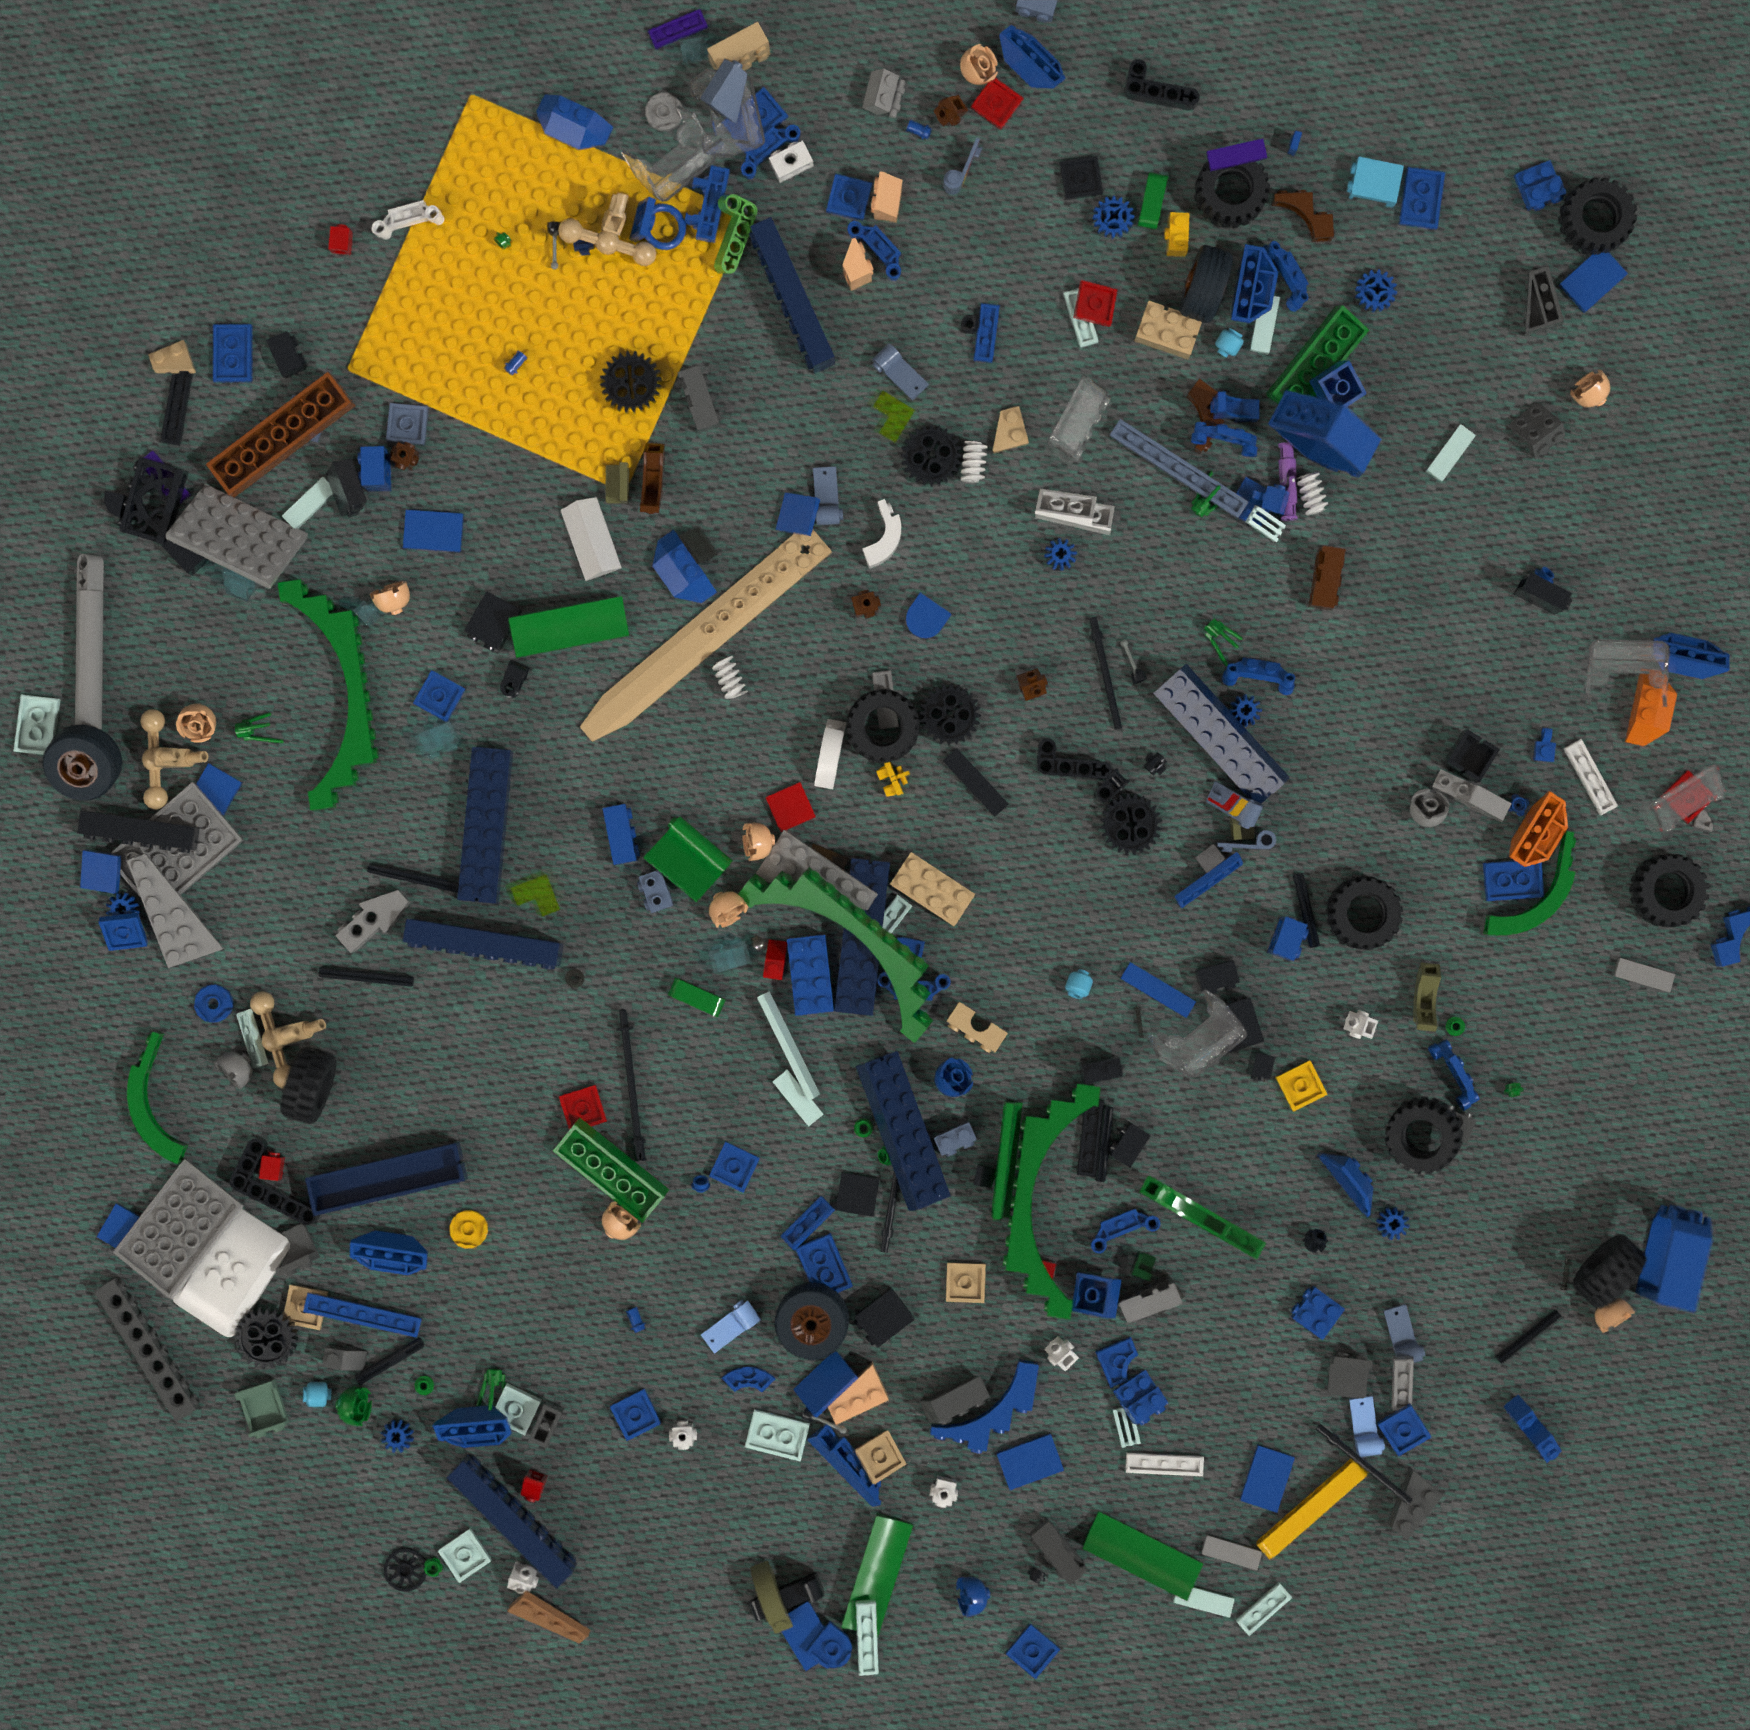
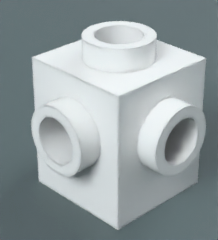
[1343,1010,1378,1039]
[1044,1336,1079,1371]
[669,1420,697,1450]
[929,1475,958,1508]
[507,1562,539,1594]

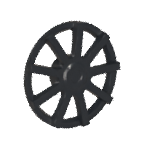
[384,1548,427,1592]

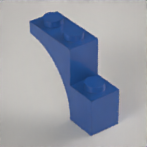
[1210,392,1259,422]
[1711,906,1750,967]
[1503,1395,1562,1463]

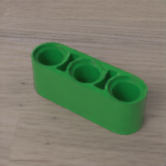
[1138,172,1168,230]
[667,977,726,1017]

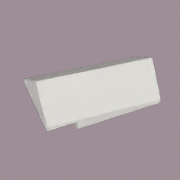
[1035,489,1115,535]
[561,497,622,581]

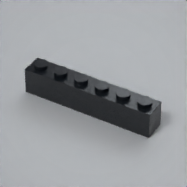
[77,811,200,854]

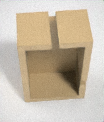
[707,22,770,72]
[1134,301,1202,360]

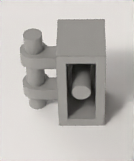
[862,69,905,119]

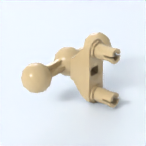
[558,193,656,266]
[140,709,208,810]
[250,991,326,1088]

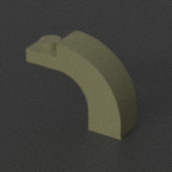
[1413,962,1441,1032]
[750,1560,793,1634]

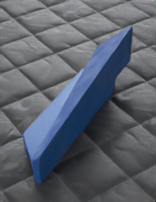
[807,1424,881,1507]

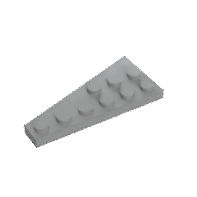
[756,830,878,910]
[127,853,224,968]

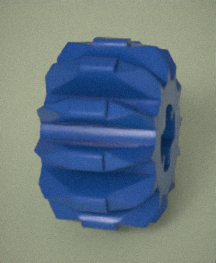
[1044,538,1077,571]
[1229,694,1262,727]
[106,893,140,916]
[1376,1207,1410,1240]
[381,1419,414,1453]

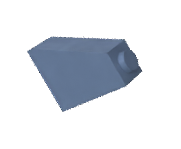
[700,59,747,123]

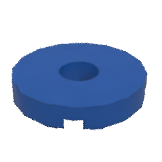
[194,984,233,1023]

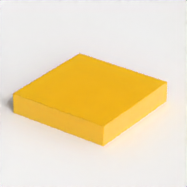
[1275,1060,1328,1112]

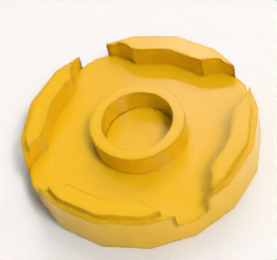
[449,1210,488,1249]

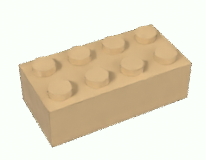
[890,852,975,926]

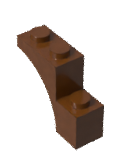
[1272,190,1334,242]
[1186,378,1225,455]
[640,443,665,514]

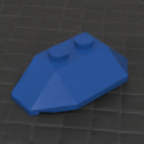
[999,25,1066,89]
[536,95,613,150]
[1231,244,1278,323]
[652,530,717,603]
[1653,633,1730,679]
[1317,1152,1373,1217]
[350,1230,428,1275]
[433,1405,512,1448]

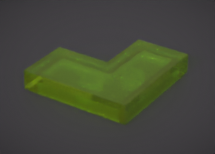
[873,391,915,443]
[511,874,561,917]

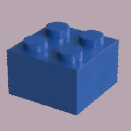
[1309,360,1367,407]
[357,446,391,492]
[1267,916,1309,961]
[1072,1272,1122,1318]

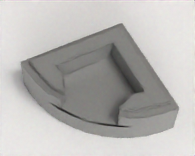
[1692,809,1713,833]

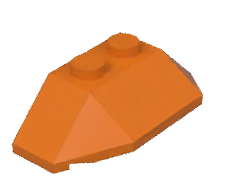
[1625,668,1677,746]
[1509,791,1568,867]

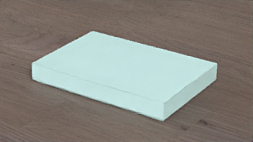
[13,694,60,755]
[745,1409,810,1462]

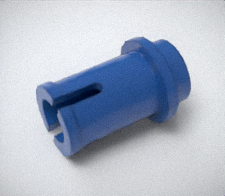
[906,120,932,140]
[504,350,527,376]
[626,1307,645,1333]

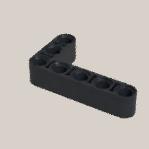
[230,1137,320,1225]

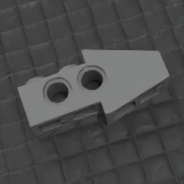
[1432,769,1511,822]
[336,890,411,953]

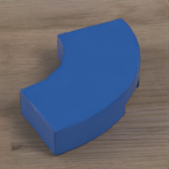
[721,1366,776,1392]

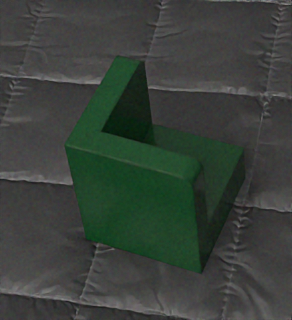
[1130,1250,1156,1281]

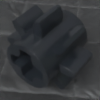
[1143,752,1167,776]
[1303,1229,1328,1253]

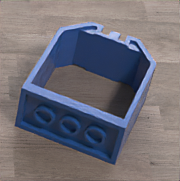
[1268,390,1381,478]
[1635,1205,1712,1312]

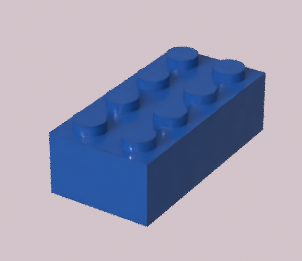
[787,935,834,1016]

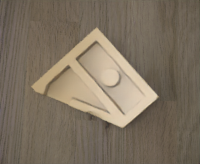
[148,340,196,373]
[992,406,1029,453]

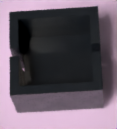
[1443,729,1500,783]

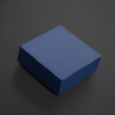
[1287,131,1302,156]

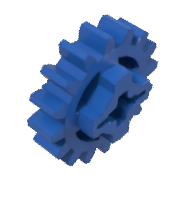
[1092,196,1134,239]
[1355,269,1398,312]

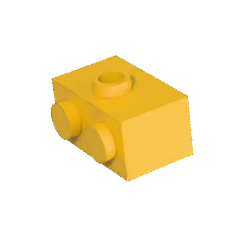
[1164,212,1190,257]

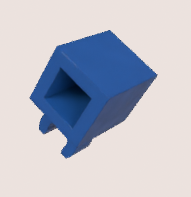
[1252,484,1290,515]

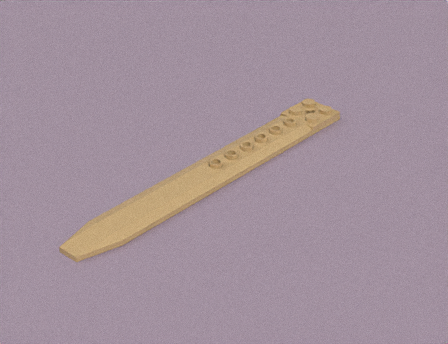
[580,530,832,742]

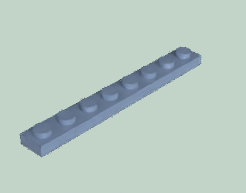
[1110,419,1248,519]

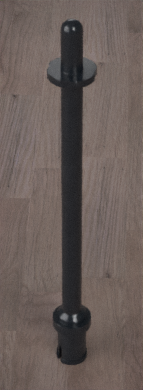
[616,1008,646,1162]

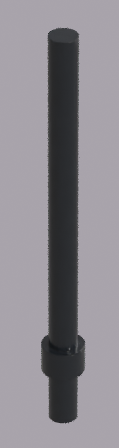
[1089,616,1122,730]
[880,1172,899,1253]
[1316,1424,1413,1505]

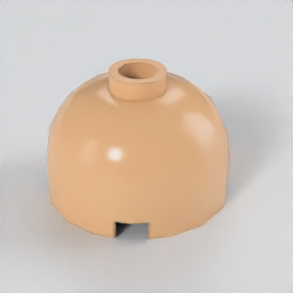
[960,44,998,85]
[1570,370,1610,408]
[370,581,410,615]
[176,704,216,742]
[742,823,775,861]
[709,891,748,928]
[602,1202,641,1240]
[1594,1298,1635,1333]

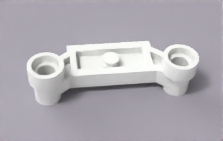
[372,200,444,240]

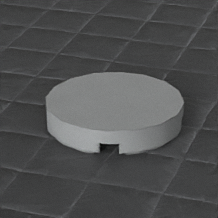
[645,92,683,131]

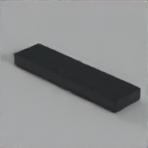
[160,371,193,446]
[943,748,1008,817]
[1077,1100,1104,1177]

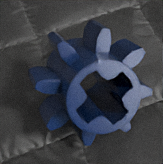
[573,240,594,256]

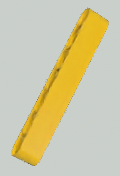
[1256,1459,1368,1559]

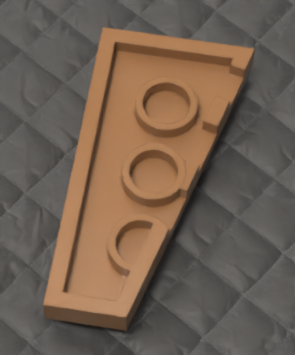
[507,1591,590,1644]

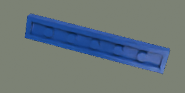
[303,1292,422,1338]

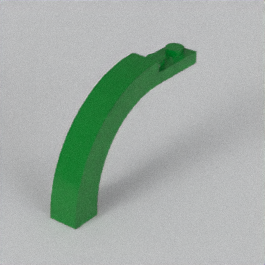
[1483,831,1576,935]
[127,1031,188,1164]
[1139,1175,1266,1260]

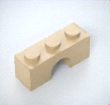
[946,1002,1008,1053]

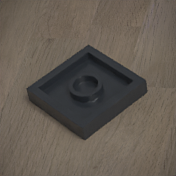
[1059,156,1103,201]
[835,1172,880,1217]

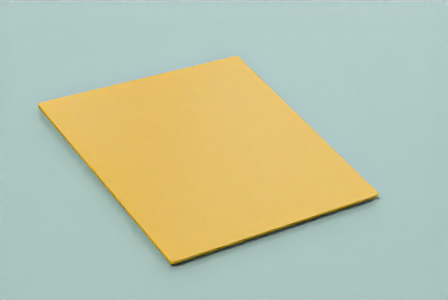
[348,95,747,485]

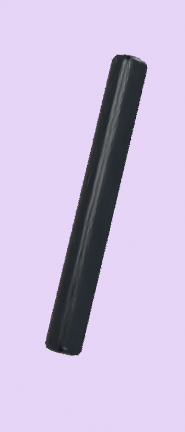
[367,863,459,893]
[318,967,414,987]

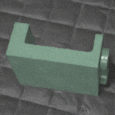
[234,1379,289,1439]

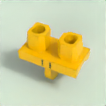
[876,762,910,797]

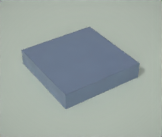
[386,403,429,446]

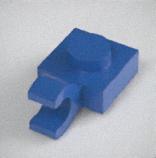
[1534,728,1556,762]

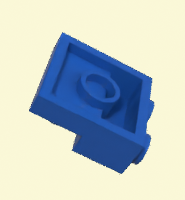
[1514,160,1566,211]
[1290,1286,1345,1340]
[1113,1370,1168,1425]

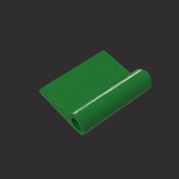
[643,816,733,902]

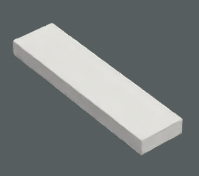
[1563,739,1618,815]
[1125,1452,1204,1476]

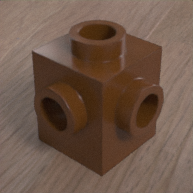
[933,95,968,127]
[390,442,419,471]
[851,590,881,619]
[1016,668,1048,701]

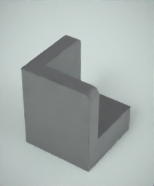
[1196,844,1225,873]

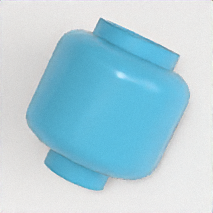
[1215,328,1244,358]
[1065,969,1093,999]
[303,1382,331,1407]

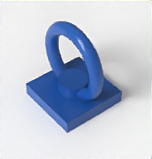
[629,197,686,250]

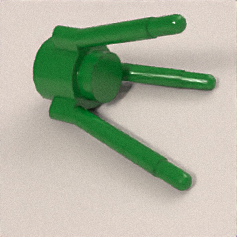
[1191,471,1221,518]
[1204,618,1243,667]
[235,712,284,743]
[476,1369,506,1410]

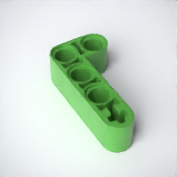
[714,194,757,274]

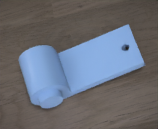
[701,1300,761,1354]
[1349,1395,1385,1457]

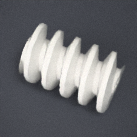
[960,441,988,483]
[1297,472,1328,515]
[712,656,748,699]

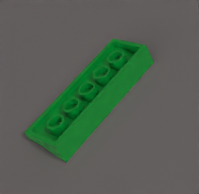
[1265,305,1369,404]
[508,596,629,658]
[991,1101,1023,1220]
[553,1118,669,1223]
[1082,1510,1203,1602]
[841,1512,913,1636]

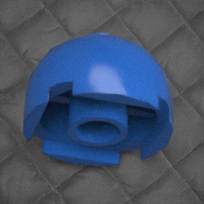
[934,1058,973,1097]
[956,1577,990,1617]

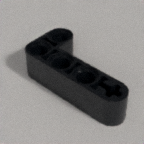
[1125,59,1200,111]
[1036,738,1112,780]
[748,1572,825,1621]

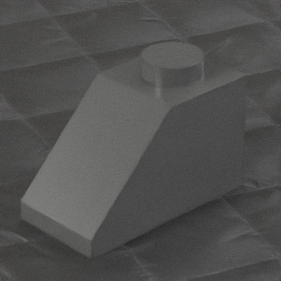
[322,1344,367,1370]

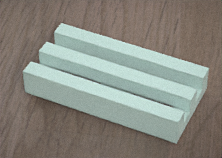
[1246,506,1286,542]
[1112,1407,1141,1448]

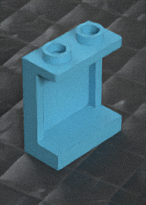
[1346,157,1404,208]

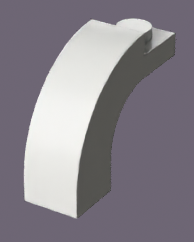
[863,499,901,569]
[814,719,846,789]

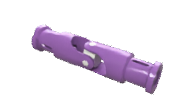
[1278,442,1298,521]

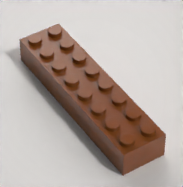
[206,372,356,498]

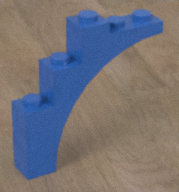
[930,1359,1039,1453]

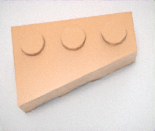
[828,1362,889,1425]

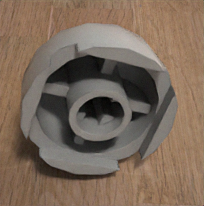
[1410,789,1450,827]
[214,1051,252,1089]

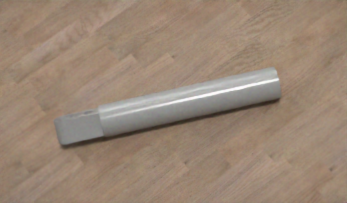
[75,554,104,730]

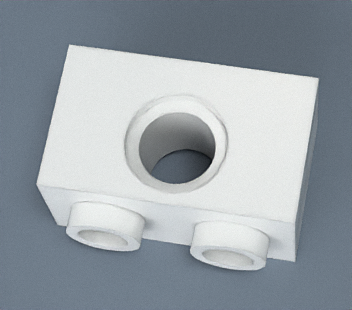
[769,141,814,183]

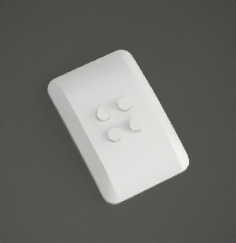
[173,1208,290,1337]

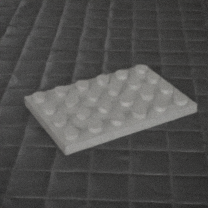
[166,484,308,589]
[111,782,244,898]
[113,1159,244,1299]

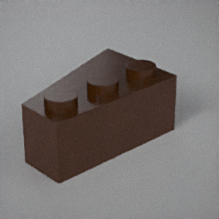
[1308,545,1346,611]

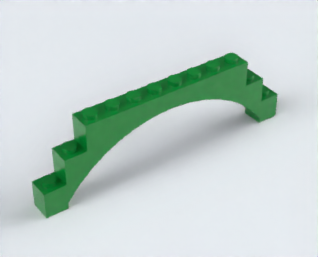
[278,579,379,811]
[738,867,933,1043]
[1003,1084,1101,1320]

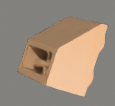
[871,171,902,223]
[843,238,874,291]

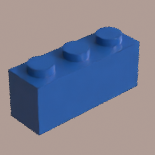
[603,804,640,865]

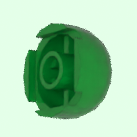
[336,1387,372,1426]

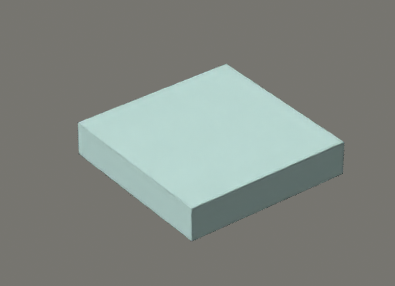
[496,1383,542,1435]
[438,1528,492,1583]

